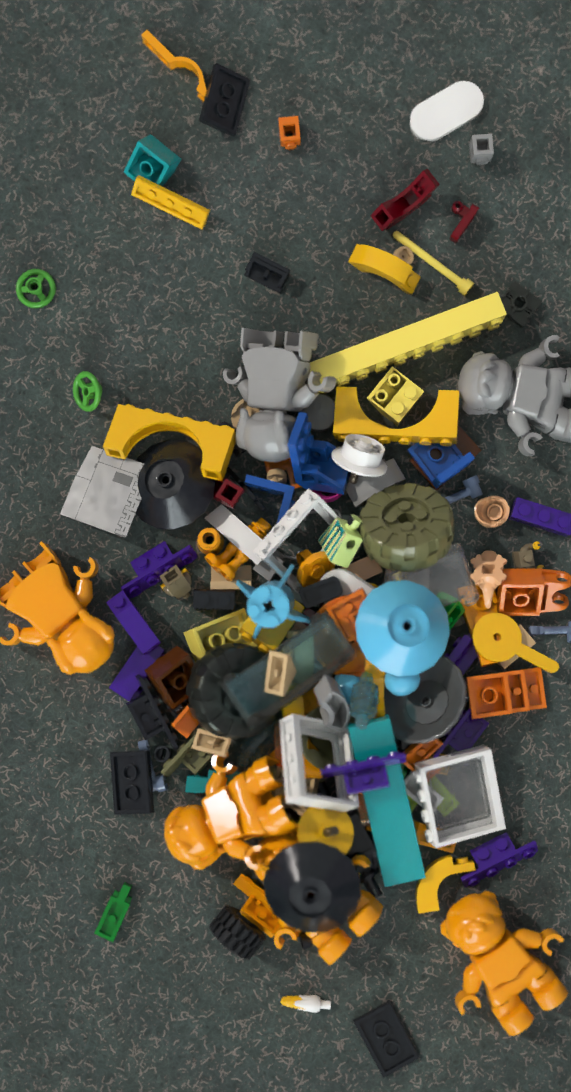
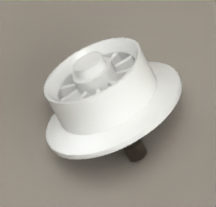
[331,434,387,484]

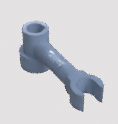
[445,475,483,504]
[528,621,571,643]
[138,740,168,792]

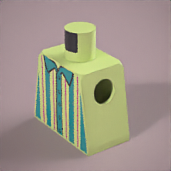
[318,514,362,568]

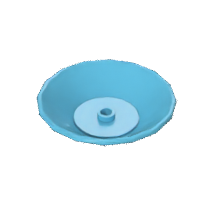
[355,580,450,676]

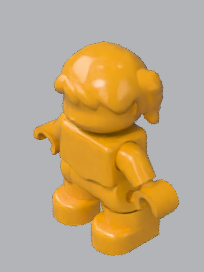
[0,541,115,675]
[164,752,299,871]
[254,831,383,965]
[440,891,568,1036]

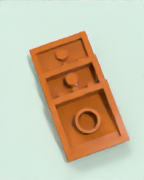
[466,667,547,719]

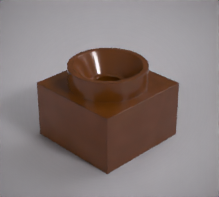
[144,646,194,709]

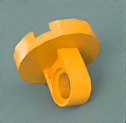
[296,549,335,587]

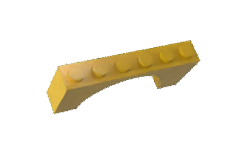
[333,386,459,446]
[103,404,236,481]

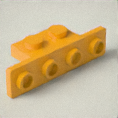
[233,874,302,938]

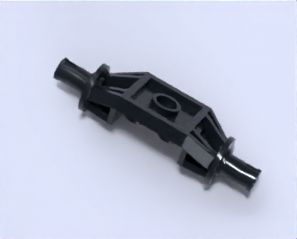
[317,782,383,898]

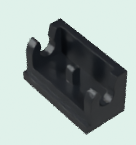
[244,252,290,294]

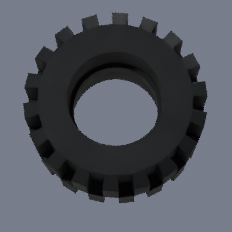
[209,905,266,960]

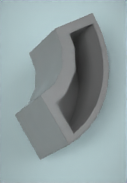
[345,458,406,507]
[314,674,350,732]

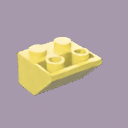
[367,366,424,426]

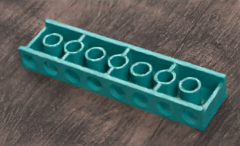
[347,714,426,887]

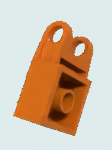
[496,569,571,616]

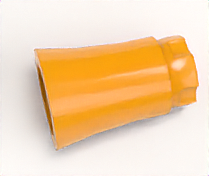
[197,528,224,555]

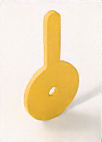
[472,613,559,673]

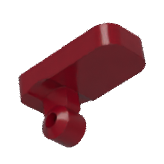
[449,201,479,244]

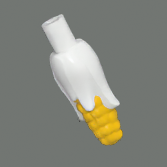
[281,995,331,1013]

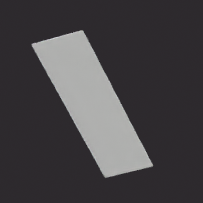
[205,504,262,565]

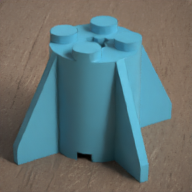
[236,564,312,639]

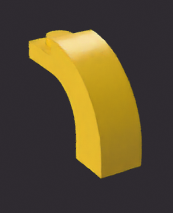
[348,244,421,295]
[415,854,475,914]

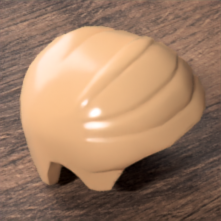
[474,495,510,528]

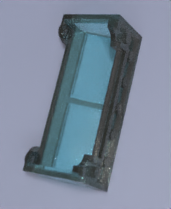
[221,611,356,731]

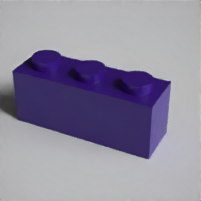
[508,497,571,537]
[109,645,166,701]

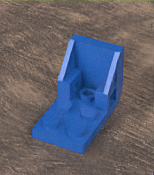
[287,412,351,495]

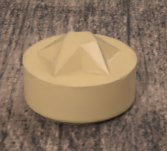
[393,246,414,265]
[267,468,287,484]

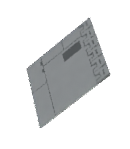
[60,446,144,538]

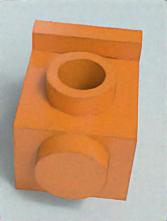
[278,116,301,150]

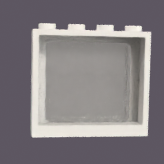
[413,745,506,848]

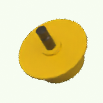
[297,807,354,855]

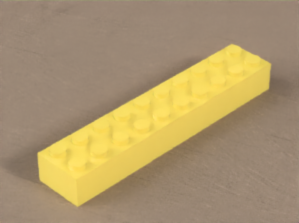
[308,292,507,394]

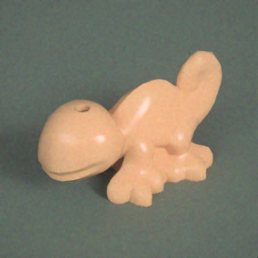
[470,550,507,608]

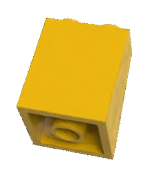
[239,600,305,655]

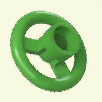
[16,269,56,308]
[73,371,102,412]

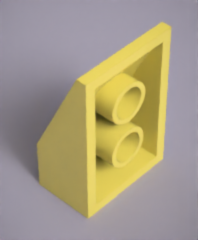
[183,608,258,662]

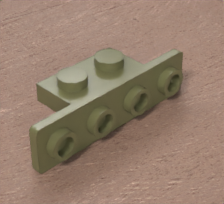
[161,727,213,777]

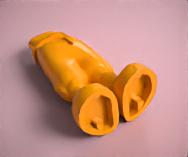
[204,517,272,582]

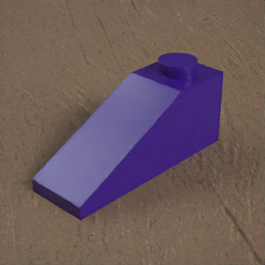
[106,590,161,655]

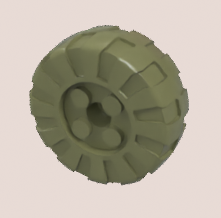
[359,483,455,572]

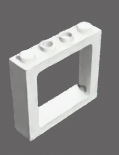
[253,489,340,594]
[279,714,359,812]

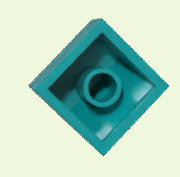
[123,134,181,187]

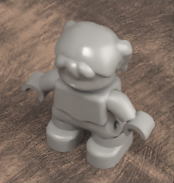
[223,328,336,462]
[458,335,571,456]

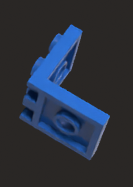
[407,443,475,489]
[245,474,295,524]

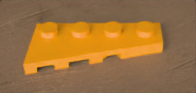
[456,584,500,667]

